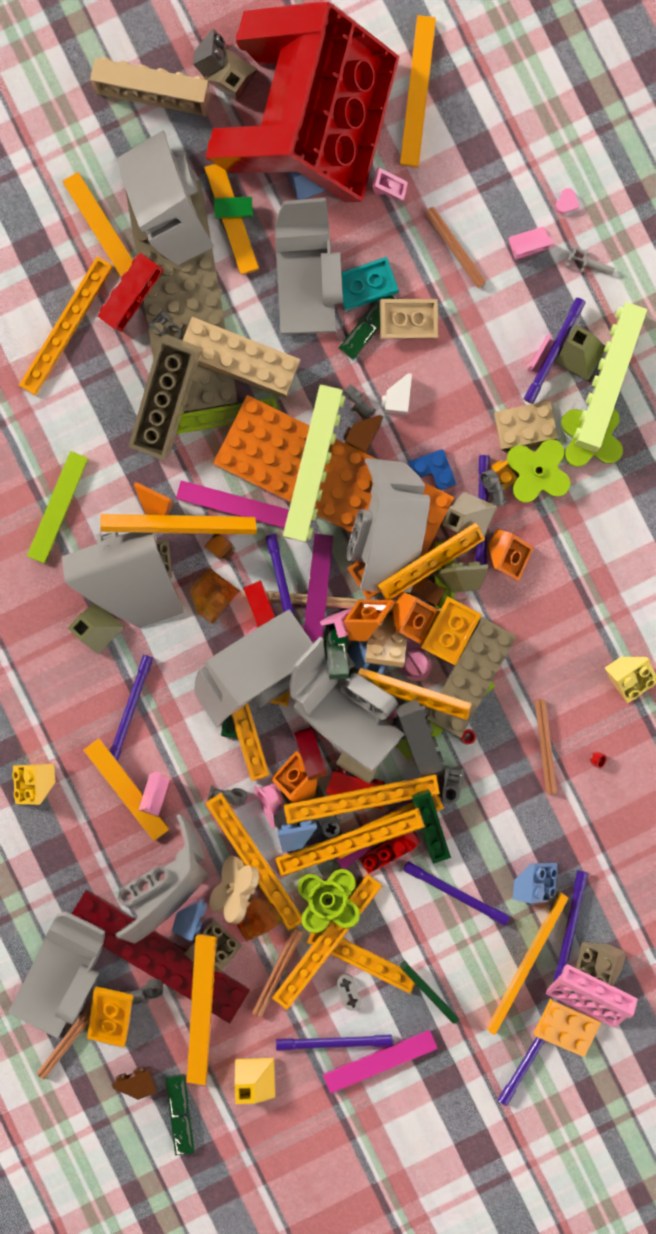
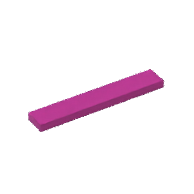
[176,480,289,529]
[323,1029,438,1094]

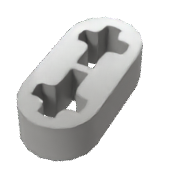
[337,973,361,1011]

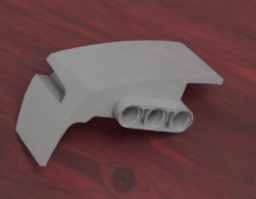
[117,130,214,265]
[275,198,343,335]
[347,458,430,592]
[194,609,313,728]
[290,637,405,772]
[116,814,207,943]
[8,912,105,1038]

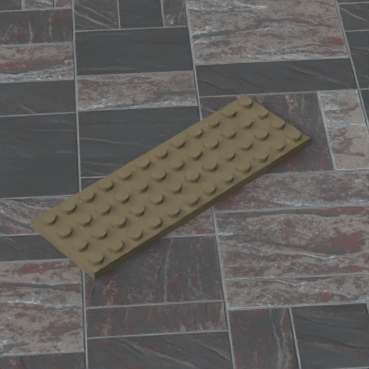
[126,179,238,413]

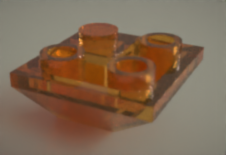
[190,568,240,625]
[237,896,284,941]

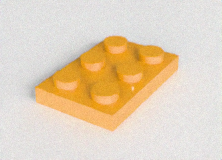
[421,597,482,666]
[87,986,134,1048]
[533,999,601,1057]

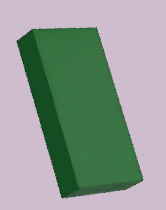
[214,197,253,219]

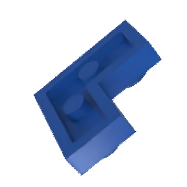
[407,449,457,491]

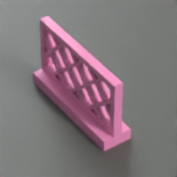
[546,964,637,1028]

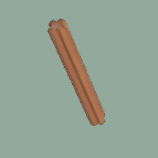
[426,207,486,288]
[535,699,557,794]
[253,928,302,1018]
[37,1001,92,1079]

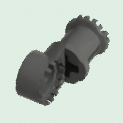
[343,384,376,420]
[480,469,508,507]
[207,785,247,806]
[125,979,163,1007]

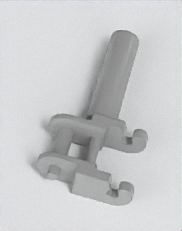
[565,245,615,275]

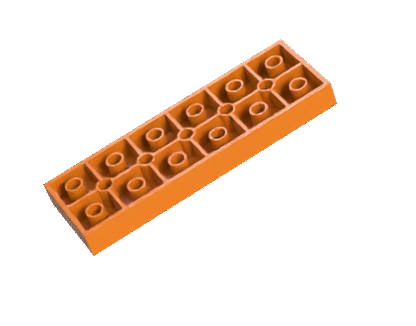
[213,395,454,558]

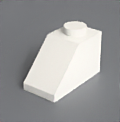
[381,373,412,415]

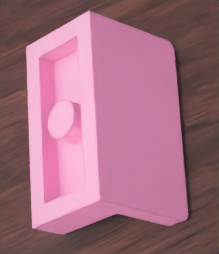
[508,227,553,260]
[527,333,563,375]
[320,609,352,638]
[139,772,170,816]

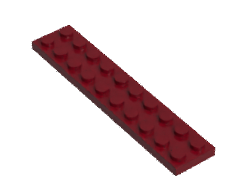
[71,889,250,1024]

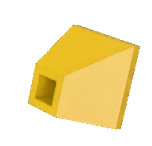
[12,763,55,804]
[235,1057,275,1104]

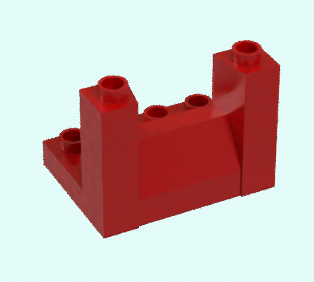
[205,0,400,202]

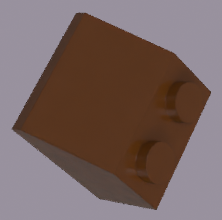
[343,415,384,454]

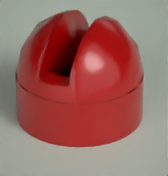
[460,729,476,745]
[590,752,607,769]

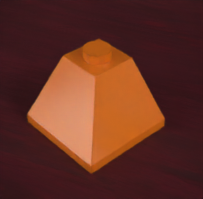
[134,482,174,515]
[489,529,534,582]
[392,592,439,645]
[344,599,394,642]
[271,751,317,803]

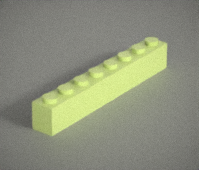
[574,302,647,453]
[283,385,346,543]

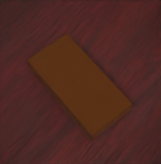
[410,578,446,606]

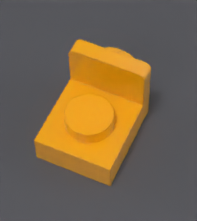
[491,460,518,491]

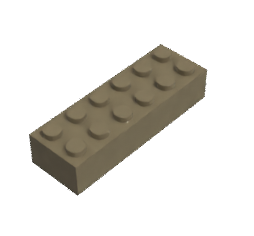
[128,335,202,460]
[425,618,517,738]

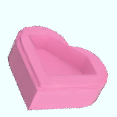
[555,188,579,213]

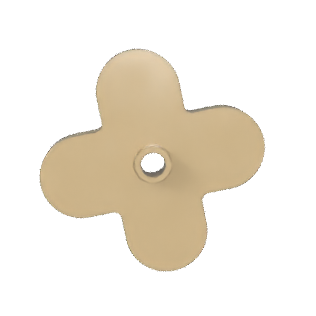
[209,855,259,924]

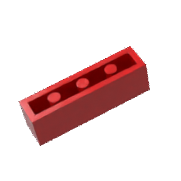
[97,252,164,332]

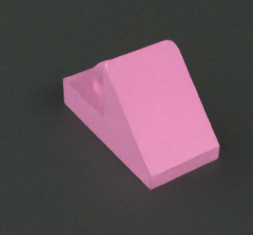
[372,168,408,201]

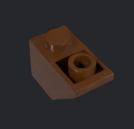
[204,534,235,562]
[112,1066,158,1100]

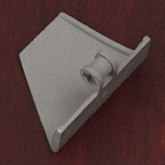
[62,532,184,628]

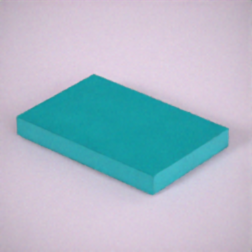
[342,257,399,312]

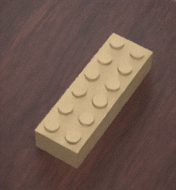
[90,57,211,117]
[183,317,300,399]

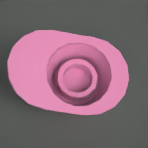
[399,638,432,681]
[254,784,283,829]

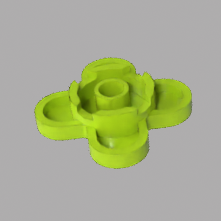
[561,409,623,467]
[506,439,570,503]
[298,869,360,933]

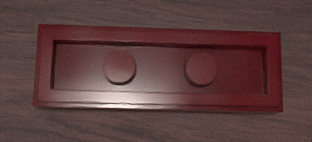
[294,727,328,781]

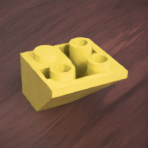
[605,657,656,703]

